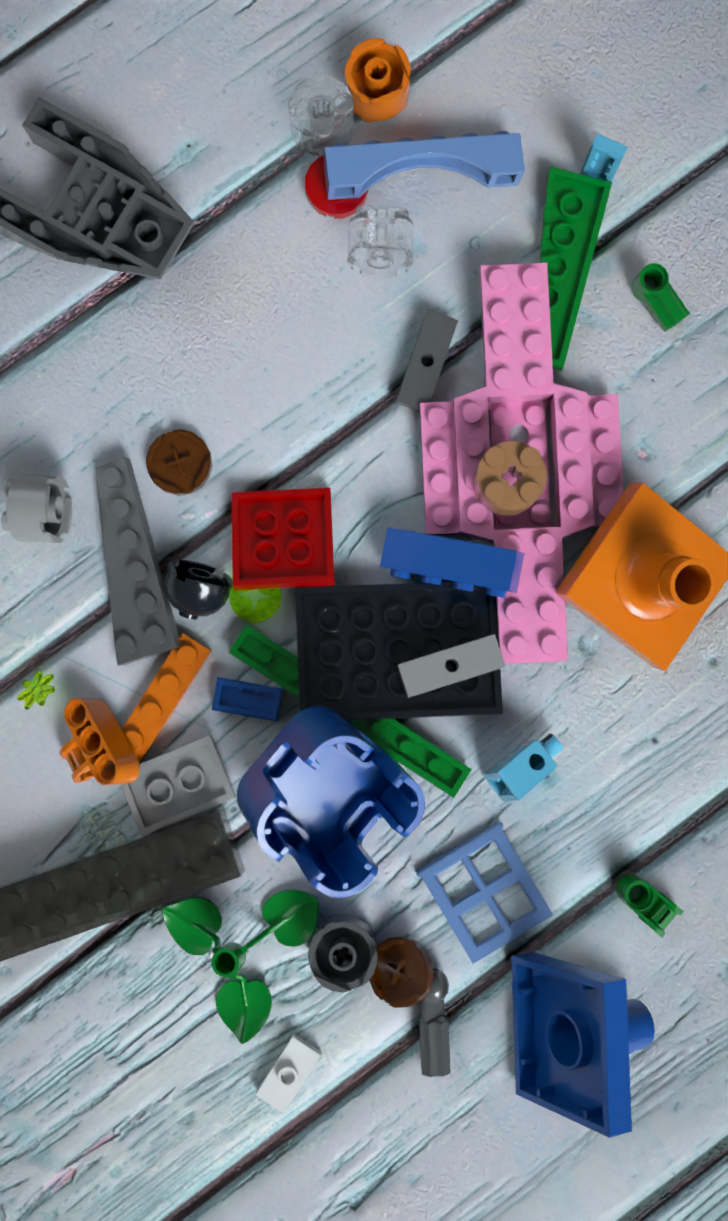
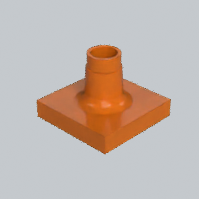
[555,482,728,671]

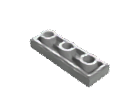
[397,634,506,698]

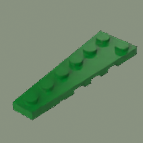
[539,166,612,371]

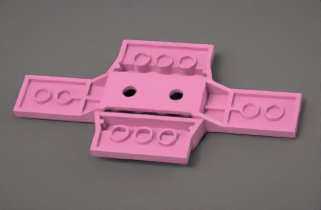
[420,263,623,664]

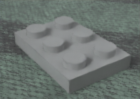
[121,735,236,836]

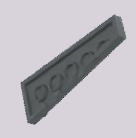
[96,457,182,666]

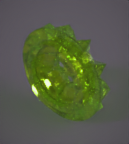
[229,584,282,623]

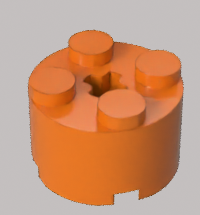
[345,38,411,123]

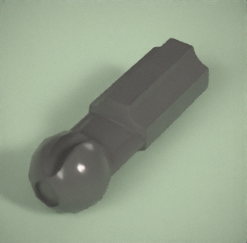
[419,968,451,1077]

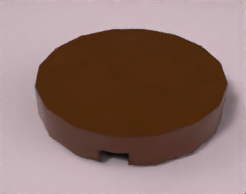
[146,429,213,496]
[369,936,434,1008]

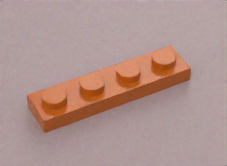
[121,633,212,764]

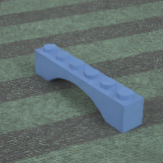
[323,131,525,200]

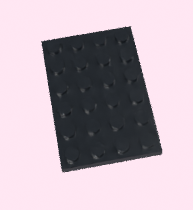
[295,582,503,721]

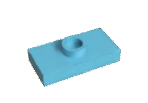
[580,133,628,182]

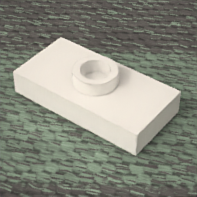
[256,1033,321,1114]

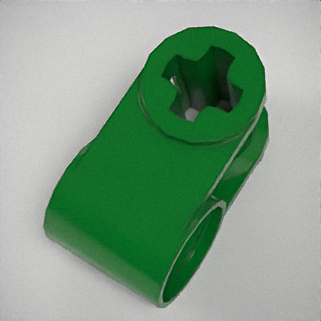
[616,874,684,938]

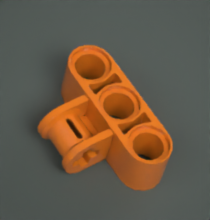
[59,698,140,785]

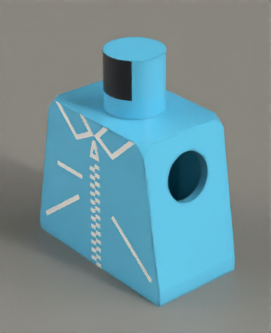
[482,733,563,801]

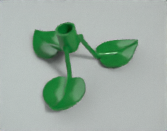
[162,890,320,1044]

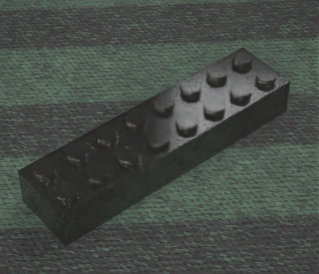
[0,807,245,962]

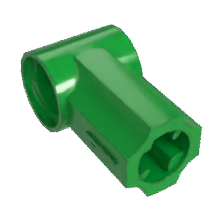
[631,263,690,332]

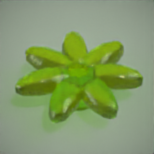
[17,671,56,710]

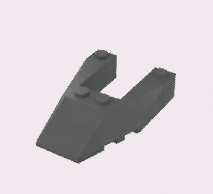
[0,97,194,279]

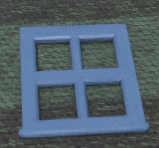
[416,822,553,964]

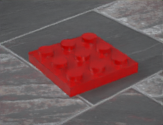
[232,488,335,590]

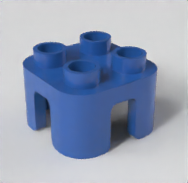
[237,706,425,898]

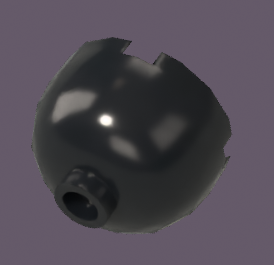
[164,560,233,620]

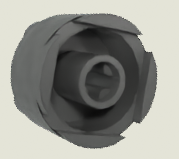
[308,914,378,992]

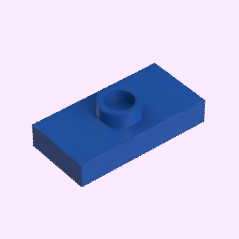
[211,677,284,722]

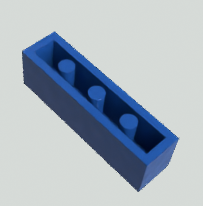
[380,527,525,598]

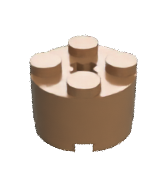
[473,441,547,516]

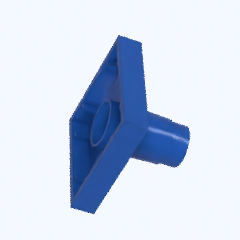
[511,952,655,1138]

